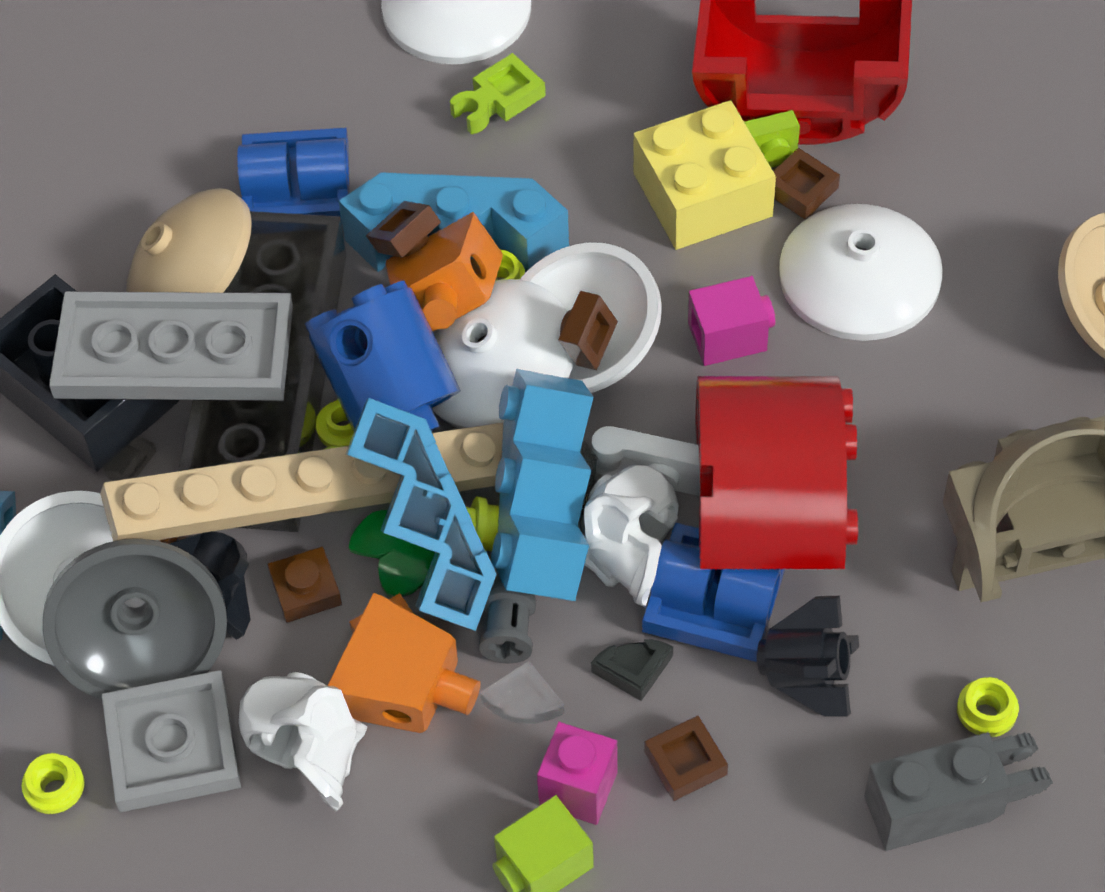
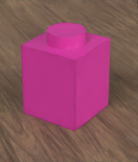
[688,276,775,366]
[537,721,618,825]

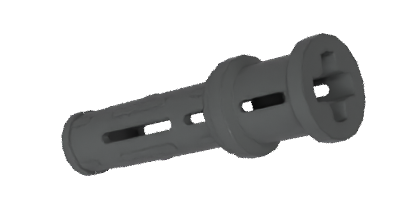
[479,568,536,664]

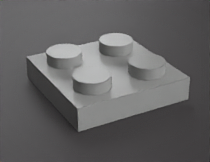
[102,670,241,812]

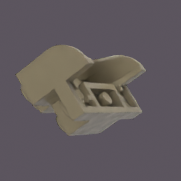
[943,416,1105,602]

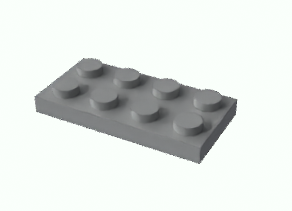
[49,292,293,401]

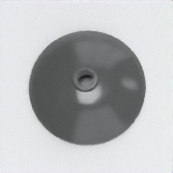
[43,539,227,700]

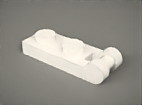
[592,426,700,496]

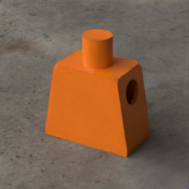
[386,212,503,332]
[327,592,481,733]

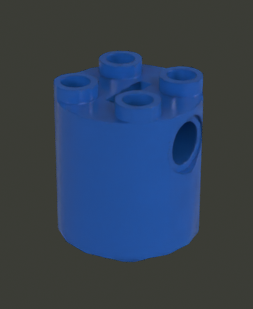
[305,280,461,432]

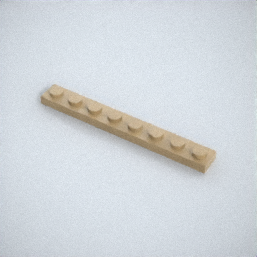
[100,423,503,541]

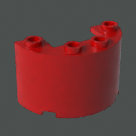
[692,0,912,145]
[695,376,858,569]

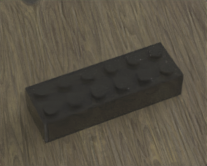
[178,211,347,532]

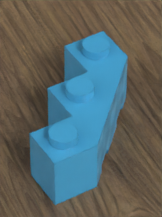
[339,172,569,273]
[491,369,594,601]
[345,398,497,631]

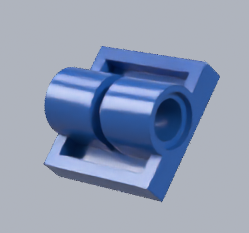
[237,128,350,230]
[642,522,785,662]

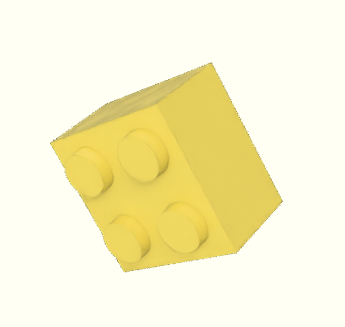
[633,100,776,250]

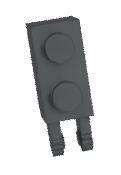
[864,732,1053,851]

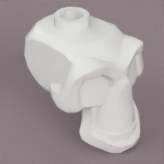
[581,465,679,607]
[238,672,367,813]

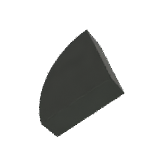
[591,639,674,701]

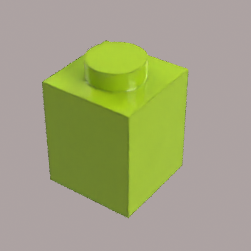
[492,795,594,892]

